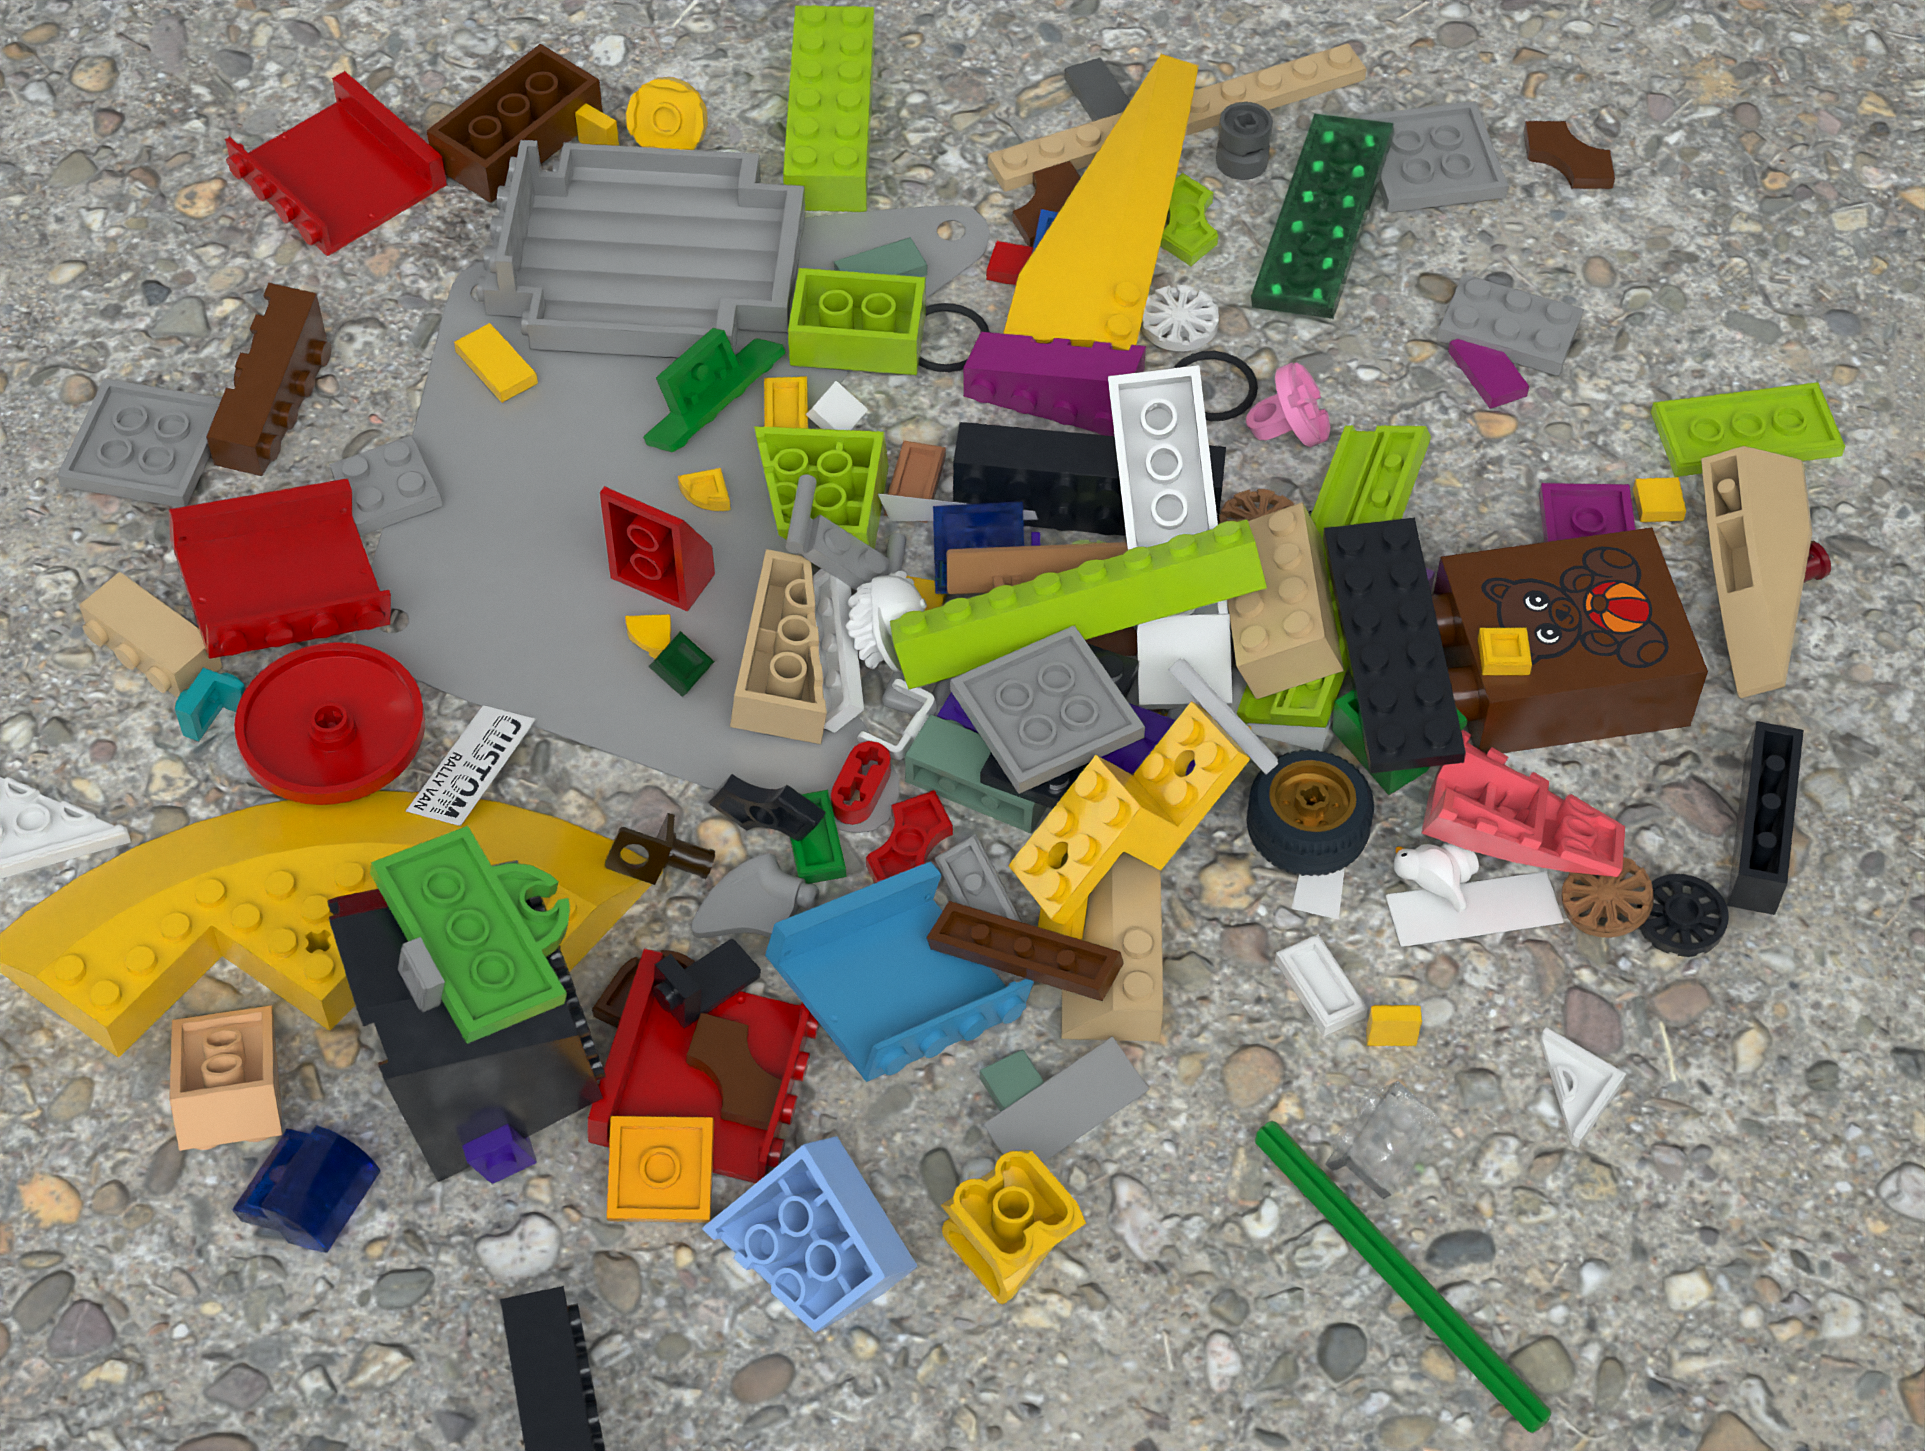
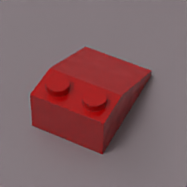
[599,486,715,612]

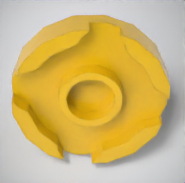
[626,77,708,150]

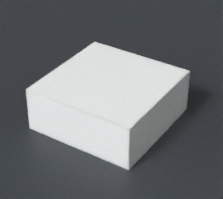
[806,381,868,430]

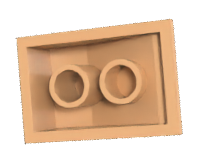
[169,1005,282,1151]

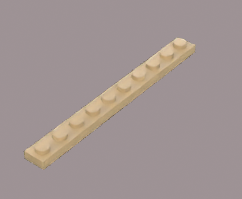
[988,43,1367,192]

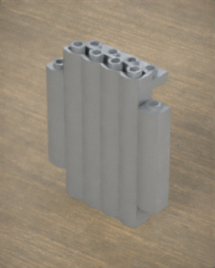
[477,140,805,358]

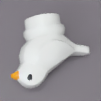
[1393,842,1479,912]

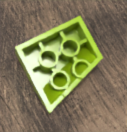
[754,426,889,549]

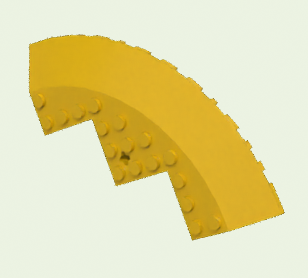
[0,790,663,1058]

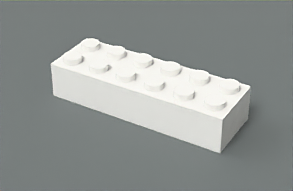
[1108,365,1231,641]

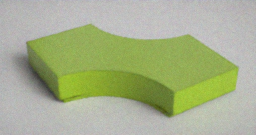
[1160,173,1219,266]

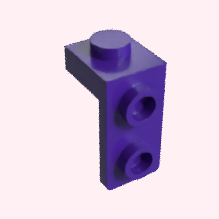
[462,1124,537,1184]

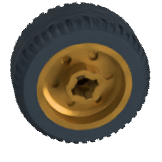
[1246,749,1374,876]

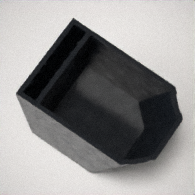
[328,860,606,1182]

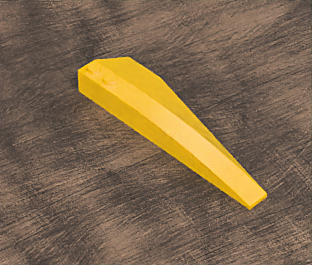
[1003,54,1199,351]

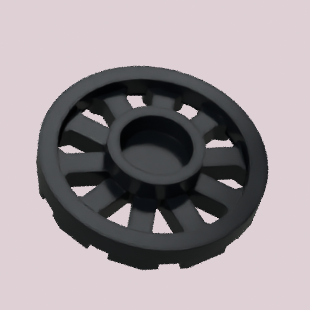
[1636,874,1729,957]

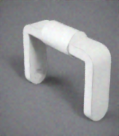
[857,678,937,760]

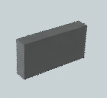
[1064,57,1130,121]

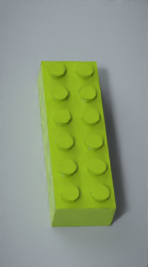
[783,5,875,212]

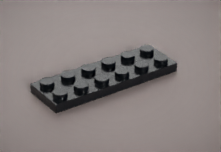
[1323,518,1466,774]

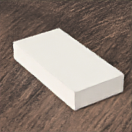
[1275,934,1368,1036]

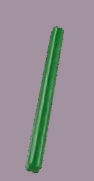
[1255,1121,1552,1433]

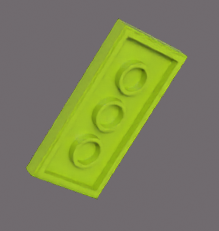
[1651,382,1845,477]

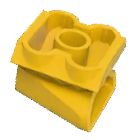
[940,1150,1086,1305]

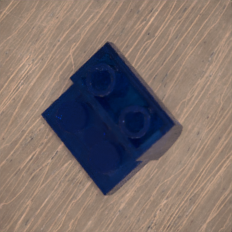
[232,1125,381,1253]

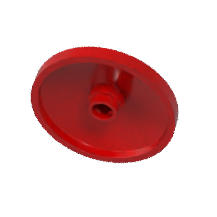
[234,642,425,805]

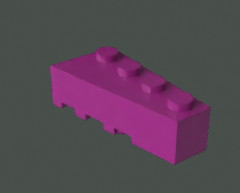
[963,332,1146,436]

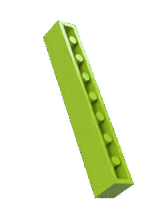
[890,519,1267,690]

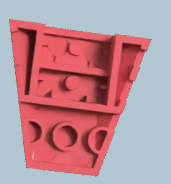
[1421,730,1625,877]

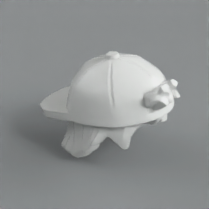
[846,571,927,672]

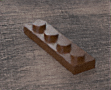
[927,901,1124,1001]

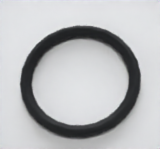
[919,303,990,372]
[1173,351,1258,421]

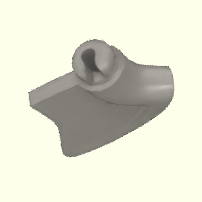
[691,854,819,938]

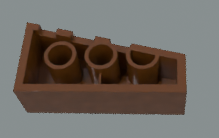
[206,282,331,477]

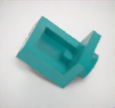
[174,667,246,742]

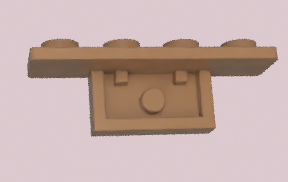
[946,542,1128,594]

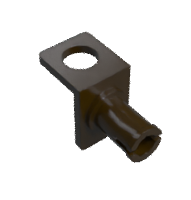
[604,813,715,885]

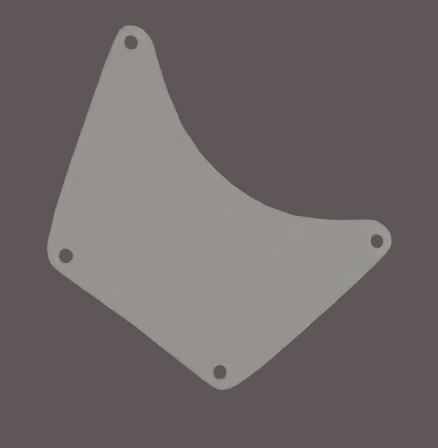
[355,205,990,833]

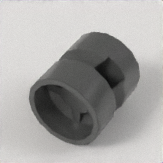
[1216,102,1273,180]

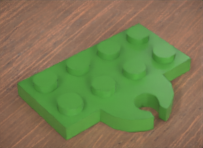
[370,826,570,1044]

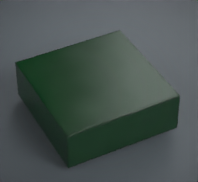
[648,631,715,697]

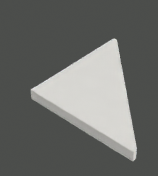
[0,777,131,879]

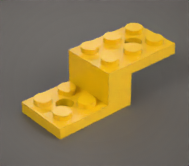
[1008,701,1251,926]

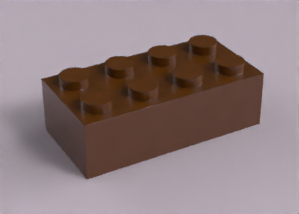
[427,43,603,203]

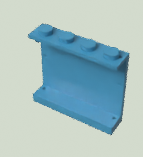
[765,861,1034,1082]

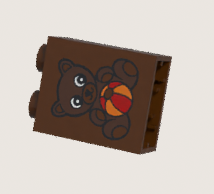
[1432,527,1708,754]

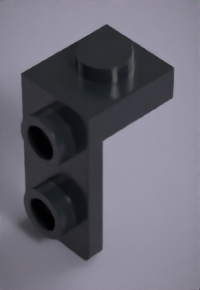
[652,939,761,1028]

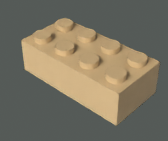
[1227,502,1344,699]

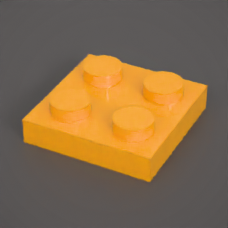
[607,1116,714,1223]

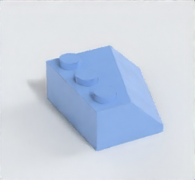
[701,1136,918,1333]

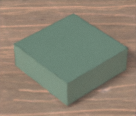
[980,1049,1044,1112]

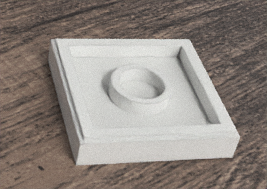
[1137,614,1232,709]

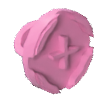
[1246,362,1330,448]

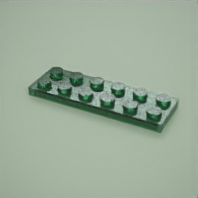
[1251,113,1394,319]

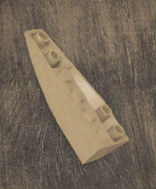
[1701,446,1812,699]

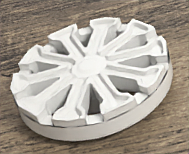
[1141,285,1219,351]

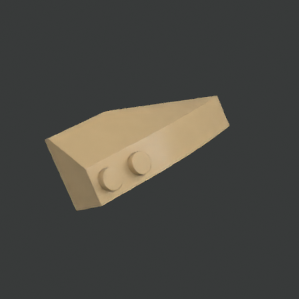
[1061,851,1163,1041]

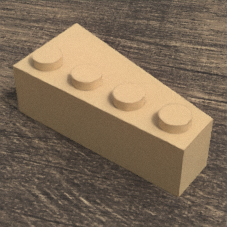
[730,549,827,744]

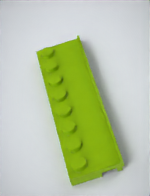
[1236,425,1431,728]

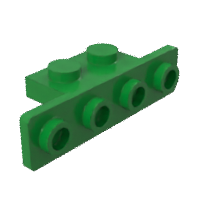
[643,328,786,452]

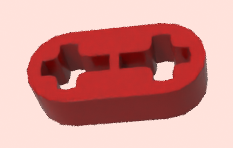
[831,741,891,825]

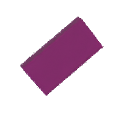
[1448,339,1529,409]

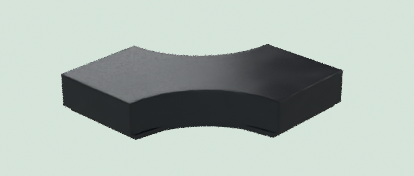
[708,774,826,841]

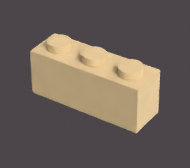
[79,572,223,698]

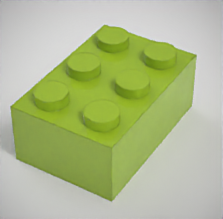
[788,268,926,375]

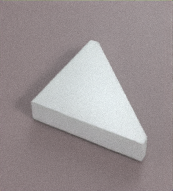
[1540,1027,1626,1148]

